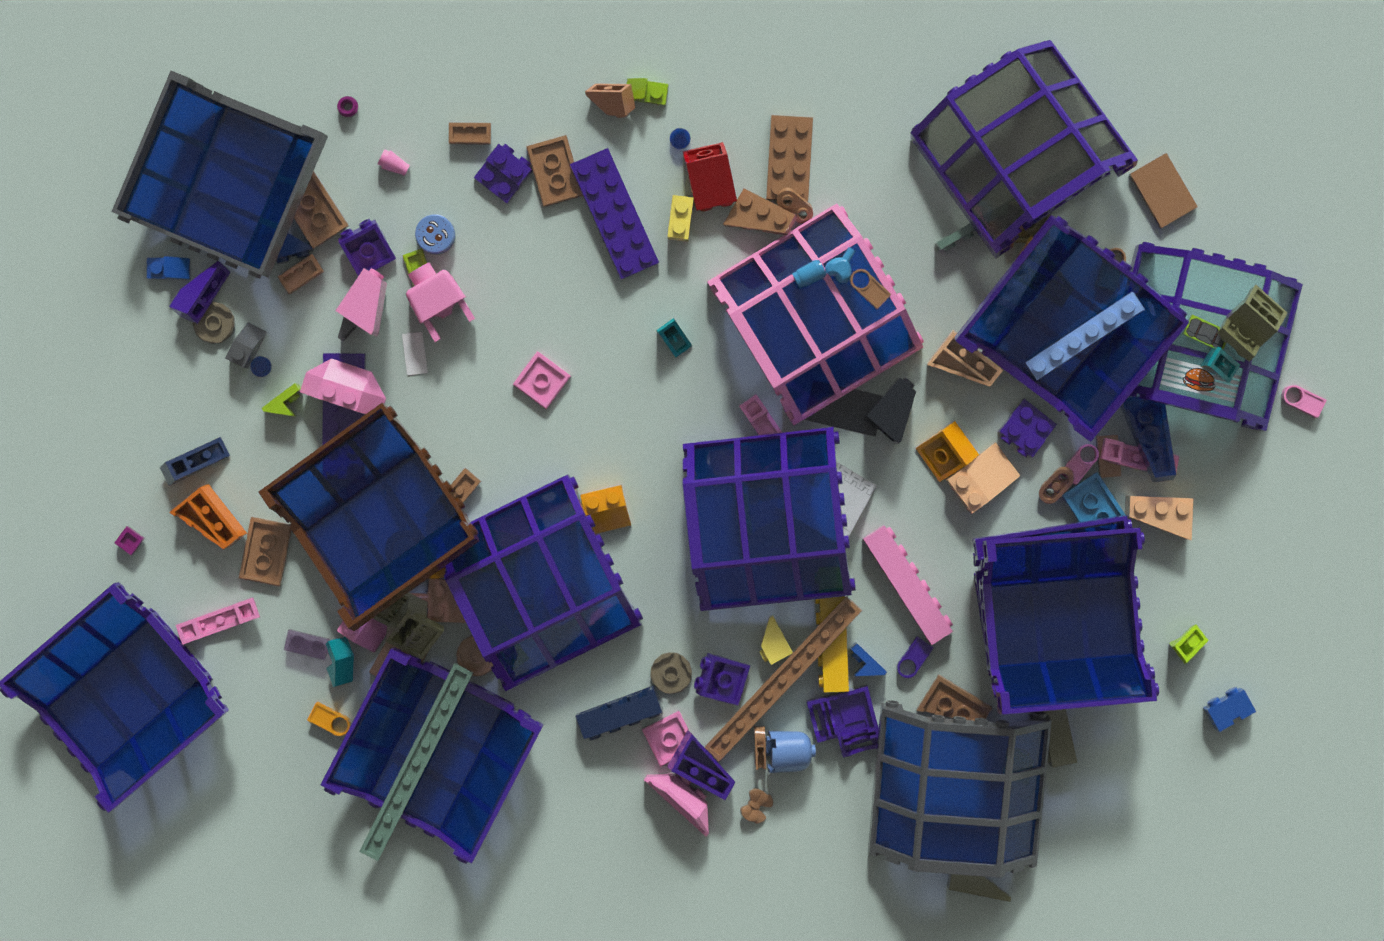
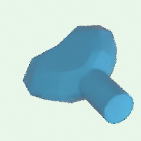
[825,247,855,283]

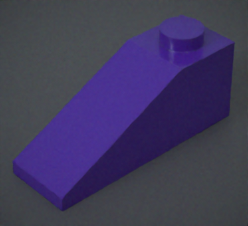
[169,261,231,324]

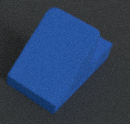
[147,256,190,279]
[850,642,887,676]

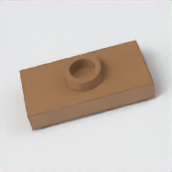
[449,122,491,145]
[278,254,325,295]
[1096,435,1121,478]

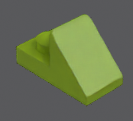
[627,78,669,106]
[261,383,301,417]
[1169,624,1209,664]

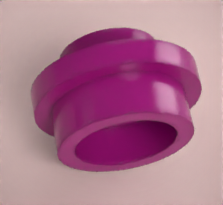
[337,96,358,117]

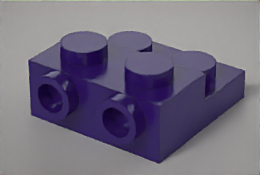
[474,143,533,204]
[338,219,396,276]
[998,399,1057,458]
[694,653,750,705]

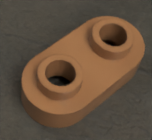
[777,188,813,223]
[1039,467,1074,504]

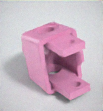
[406,262,475,342]

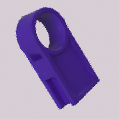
[897,636,934,678]

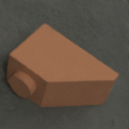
[585,84,636,118]

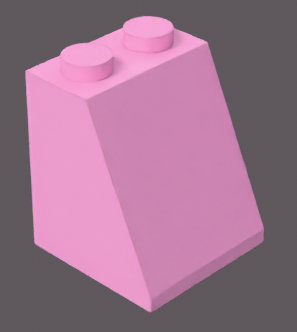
[335,268,387,337]

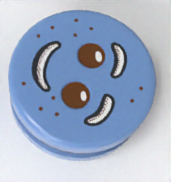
[415,214,455,254]

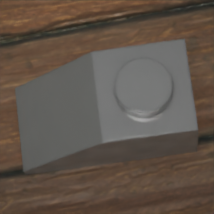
[225,322,267,369]

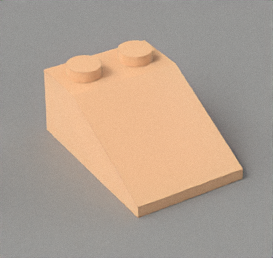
[945,442,1020,514]

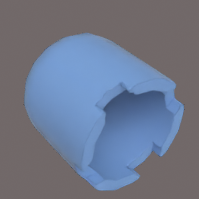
[766,731,816,773]

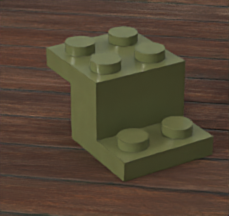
[1217,284,1287,362]
[373,586,444,660]

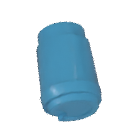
[792,260,827,288]

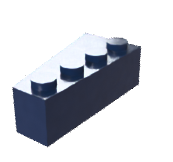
[575,685,663,741]

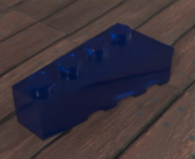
[1120,396,1176,482]

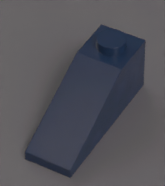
[160,437,230,486]

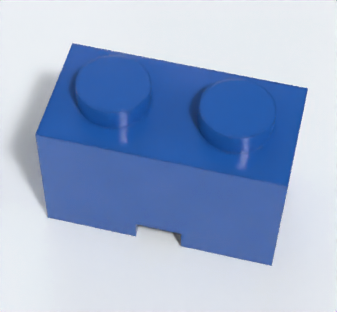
[1203,687,1256,732]

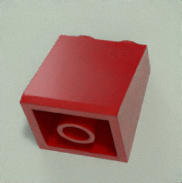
[683,142,737,212]

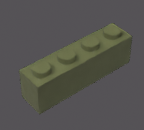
[1030,679,1078,768]

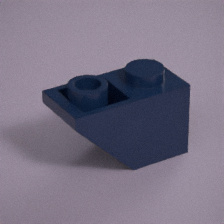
[264,233,314,264]

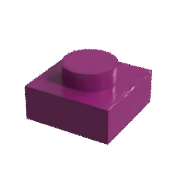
[114,526,145,555]

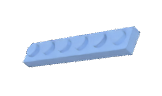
[1026,292,1145,380]

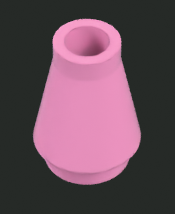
[377,150,410,176]

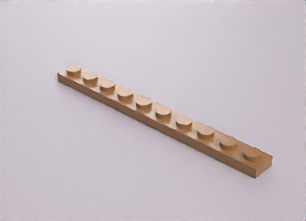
[704,596,863,762]

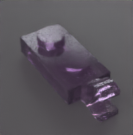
[284,629,330,660]

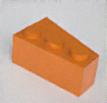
[169,484,247,549]

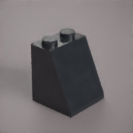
[864,377,916,444]

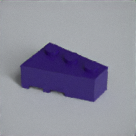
[668,730,735,800]

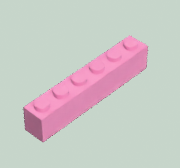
[862,525,953,645]

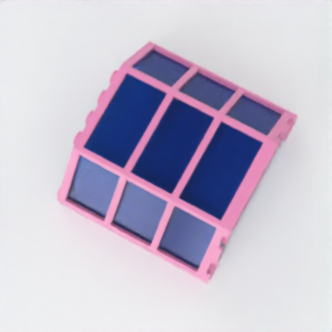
[707,204,924,426]

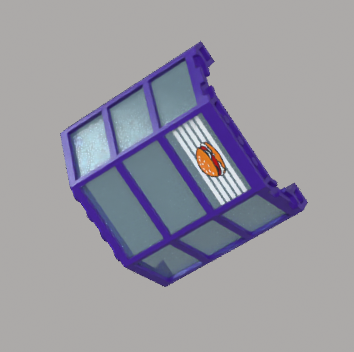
[1100,242,1303,431]

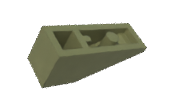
[947,874,1011,902]

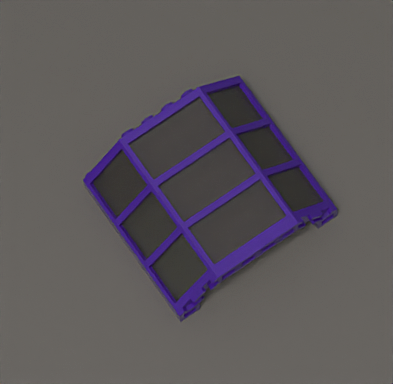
[910,40,1138,259]

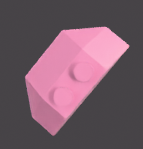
[300,359,386,414]
[644,773,709,836]

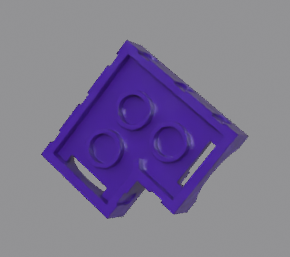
[806,685,879,758]

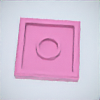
[513,351,571,410]
[642,711,689,767]

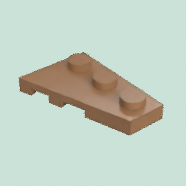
[723,188,797,235]

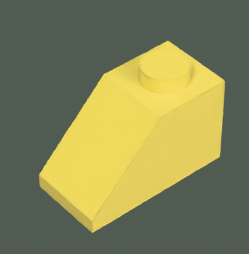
[759,615,793,665]

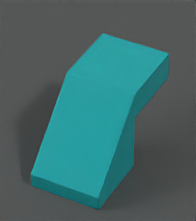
[326,637,354,687]

